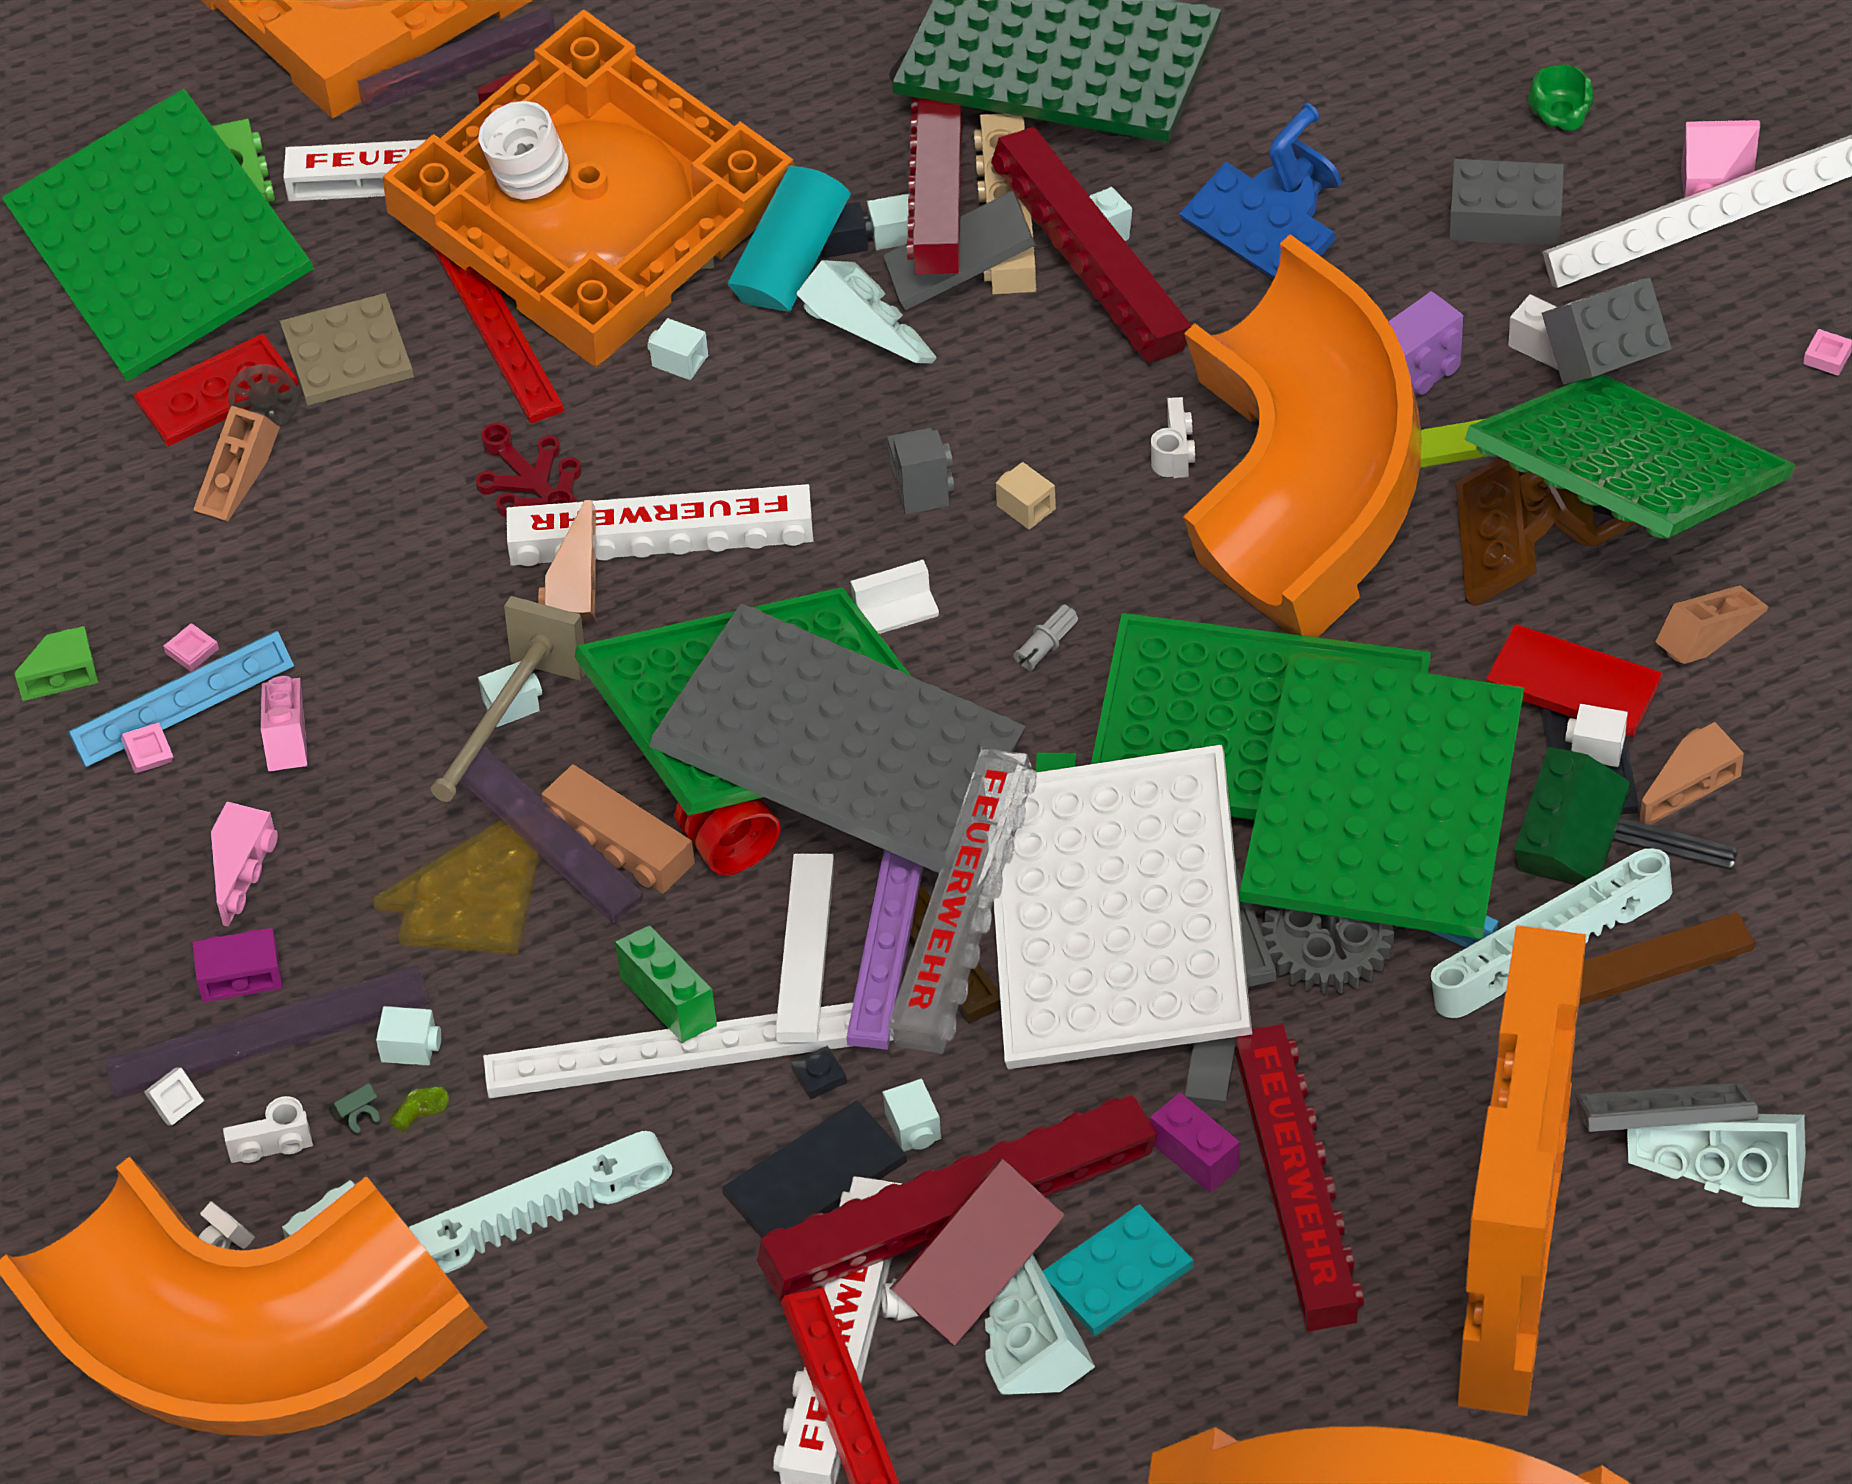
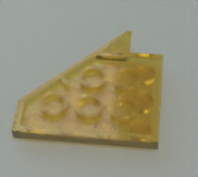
[373,816,547,955]

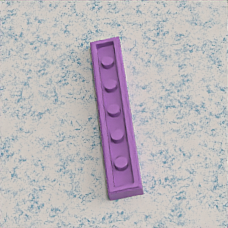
[846,849,923,1049]

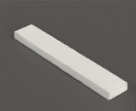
[775,854,835,1042]

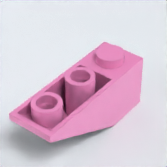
[261,676,307,771]
[211,802,278,927]

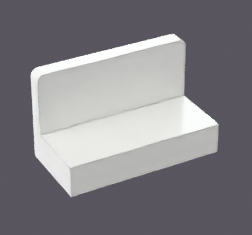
[851,560,939,634]

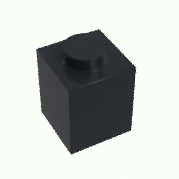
[823,202,873,258]

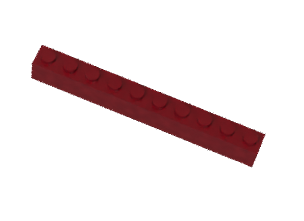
[757,1094,1157,1302]

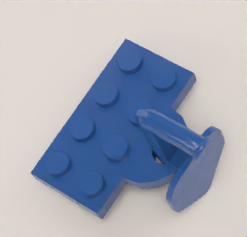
[1179,103,1342,280]

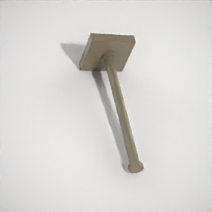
[431,596,585,802]

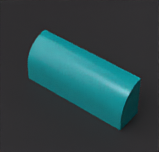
[727,165,851,312]

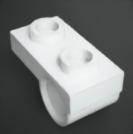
[1151,397,1195,478]
[223,1096,313,1163]

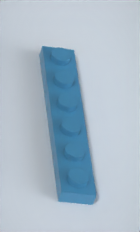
[67,631,294,767]

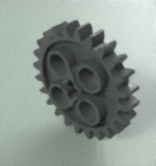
[1262,907,1394,994]

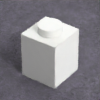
[1565,704,1628,767]

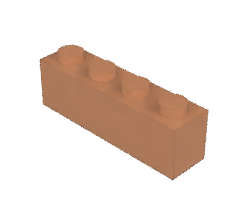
[541,764,695,894]

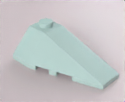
[796,260,937,363]
[1627,1114,1805,1208]
[985,1254,1095,1394]

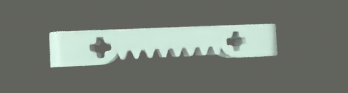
[1431,848,1672,1018]
[408,1131,673,1274]

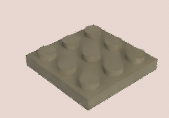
[280,293,414,405]

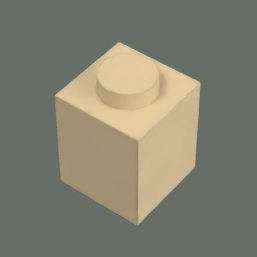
[996,462,1056,529]

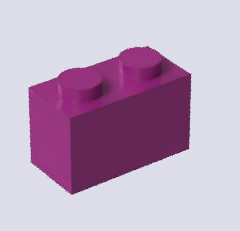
[192,928,283,1002]
[1150,1092,1240,1193]

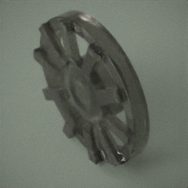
[228,365,298,427]

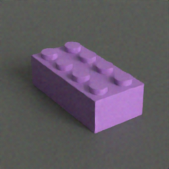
[1388,291,1463,396]

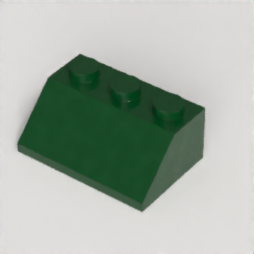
[1514,747,1631,885]

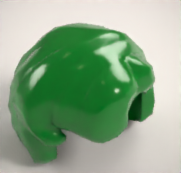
[1528,64,1594,132]

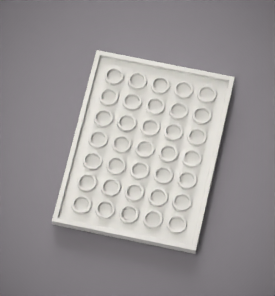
[985,745,1252,1069]

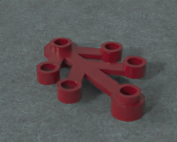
[475,422,582,517]

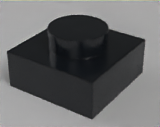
[791,1045,847,1100]

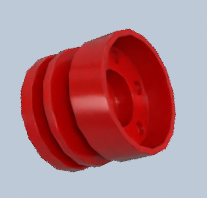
[674,798,781,876]

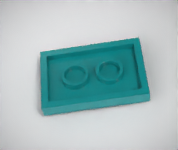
[1042,1204,1193,1337]

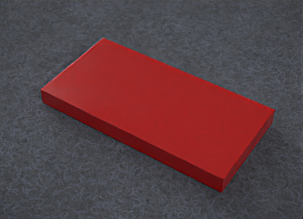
[133,333,298,447]
[1486,624,1662,738]

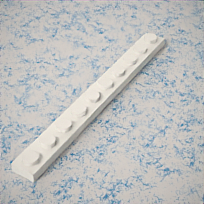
[1542,135,1852,288]
[483,1003,896,1098]

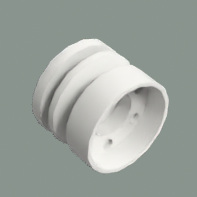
[479,101,569,200]

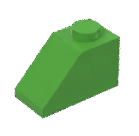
[15,626,98,701]

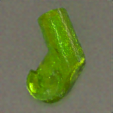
[389,1087,449,1132]

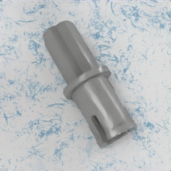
[1013,605,1078,671]

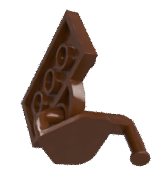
[1456,457,1638,605]

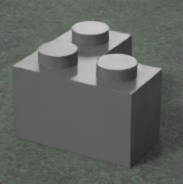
[887,428,954,515]

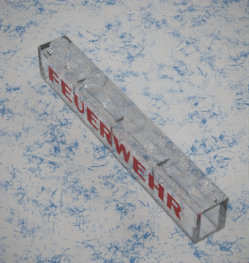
[888,747,1037,1054]

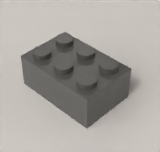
[1449,159,1564,246]
[1541,277,1672,384]

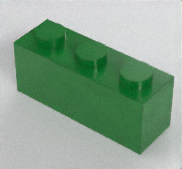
[615,926,717,1042]

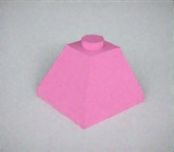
[1681,120,1760,198]

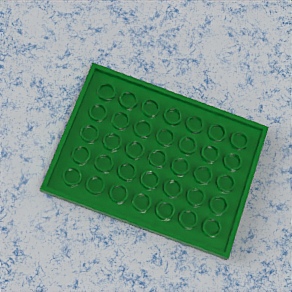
[1,88,314,381]
[1465,374,1796,539]
[574,587,912,816]
[1091,613,1431,820]
[1239,653,1524,939]

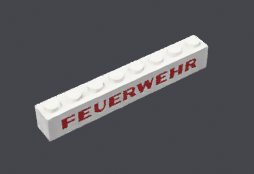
[284,140,426,201]
[507,484,813,566]
[774,1176,901,1484]

